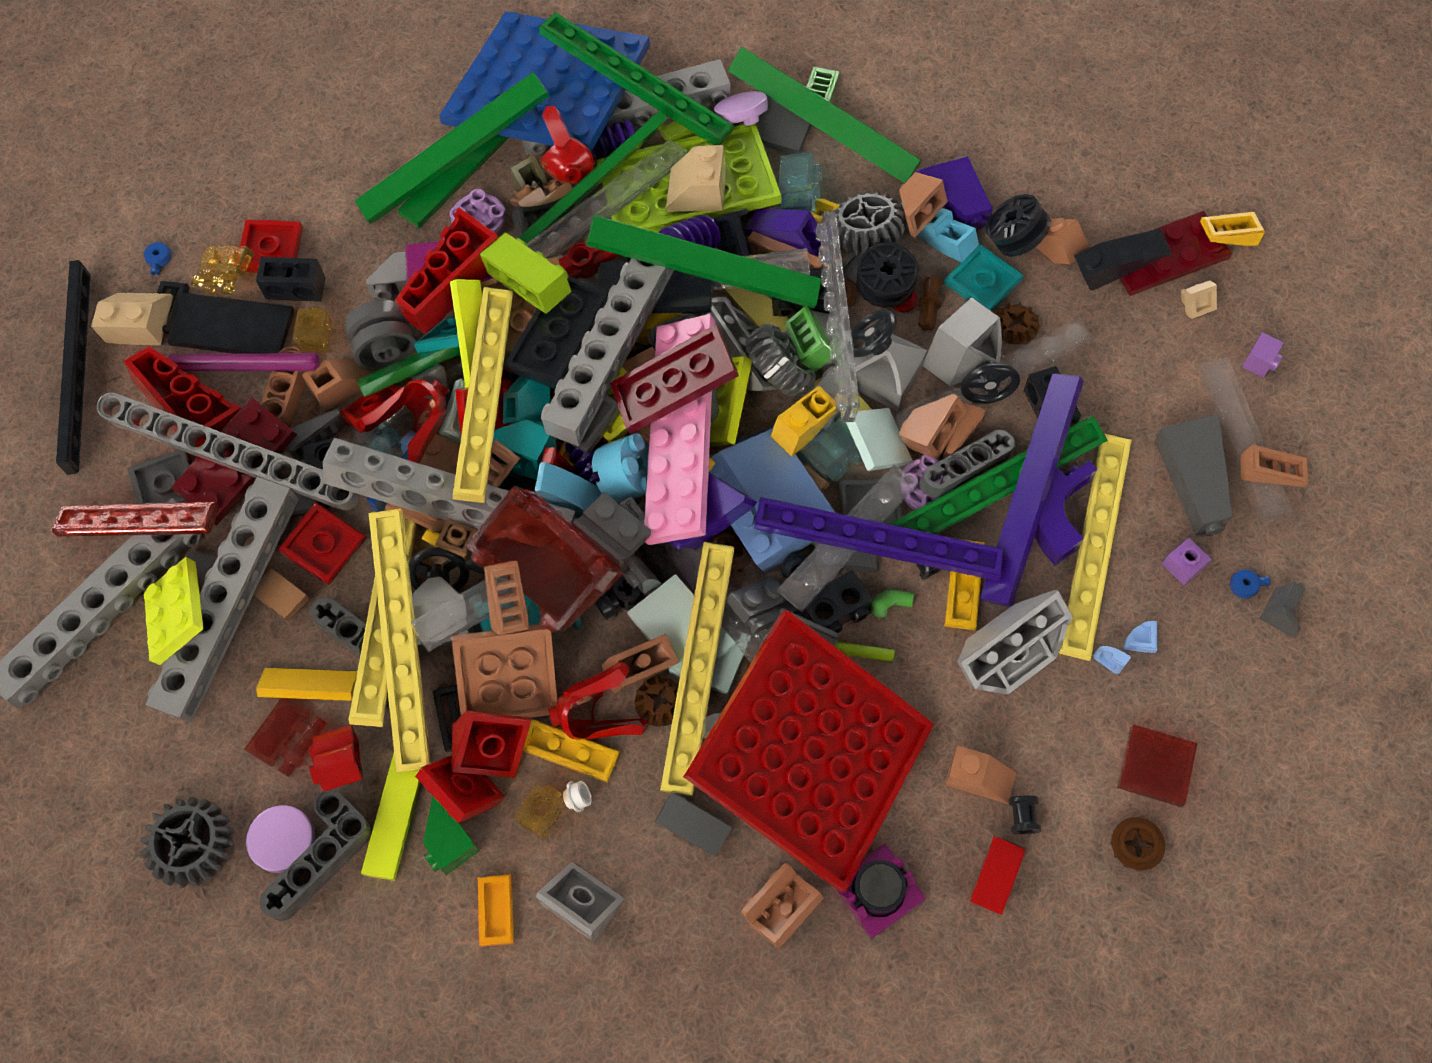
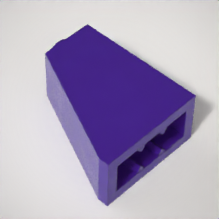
[916,156,993,230]
[744,209,833,262]
[668,472,757,551]

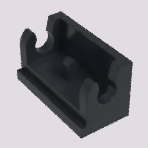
[713,208,763,262]

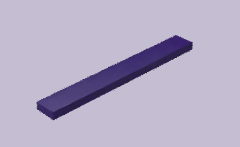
[980,374,1084,607]
[754,497,1004,581]

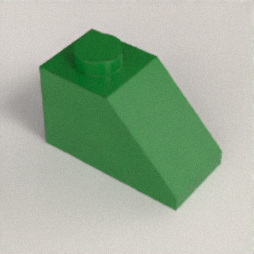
[423,796,479,876]

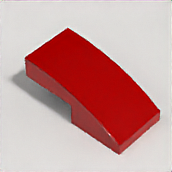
[970,835,1026,915]

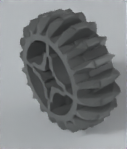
[830,191,906,256]
[745,323,817,398]
[140,797,234,888]

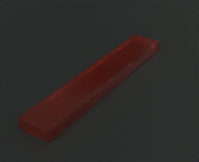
[51,502,220,537]

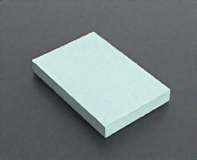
[627,574,736,676]

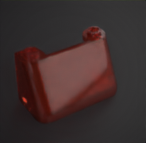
[465,486,624,633]

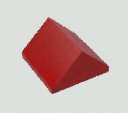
[451,711,531,778]

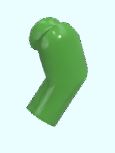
[871,589,914,618]

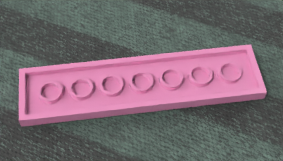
[644,314,715,545]

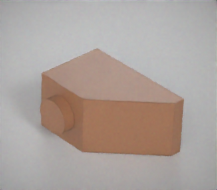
[899,172,948,237]
[898,394,968,460]
[601,634,679,694]
[945,745,1016,804]

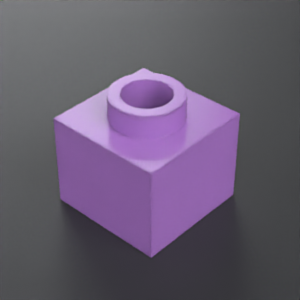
[1242,332,1283,378]
[1162,538,1212,586]

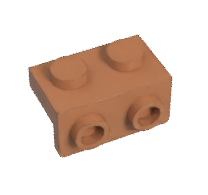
[741,862,824,949]

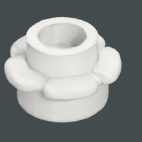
[563,781,592,812]

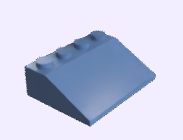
[710,428,835,573]

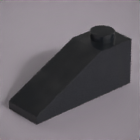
[1074,228,1172,291]

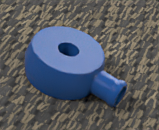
[144,242,171,275]
[1230,570,1270,599]

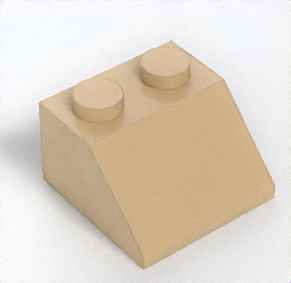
[666,145,727,212]
[91,293,173,345]

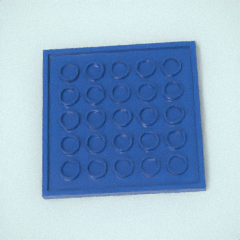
[439,11,650,151]

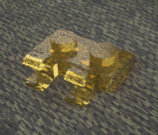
[191,246,254,294]

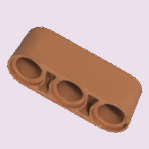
[261,347,307,428]

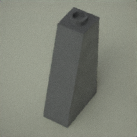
[1155,414,1232,536]

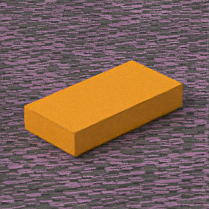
[477,874,514,947]

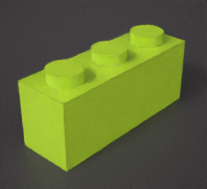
[480,232,571,314]

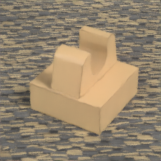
[1181,280,1217,319]

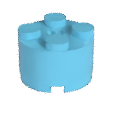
[592,433,649,503]

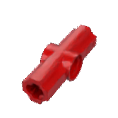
[558,243,620,279]

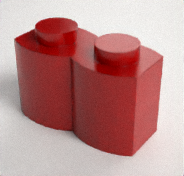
[309,724,363,792]

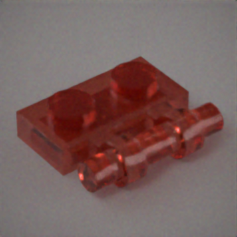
[244,698,327,777]

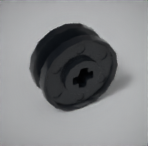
[986,194,1051,257]
[856,242,919,308]

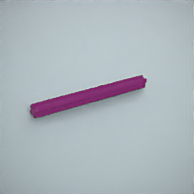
[167,353,321,371]

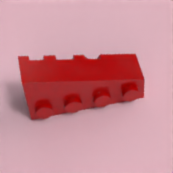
[395,207,499,335]
[124,346,241,457]

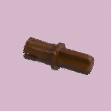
[918,275,943,331]

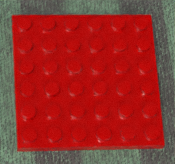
[683,610,934,892]

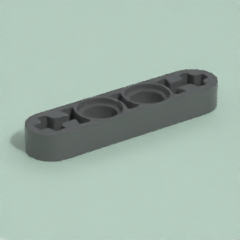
[920,430,1015,497]

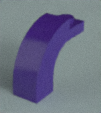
[1035,461,1097,566]

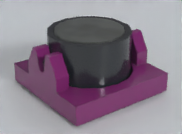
[835,844,926,939]

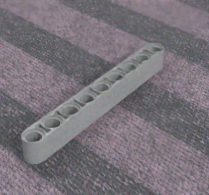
[96,393,360,510]

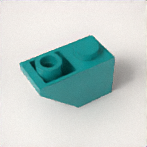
[503,376,551,424]

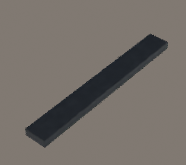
[56,260,91,475]

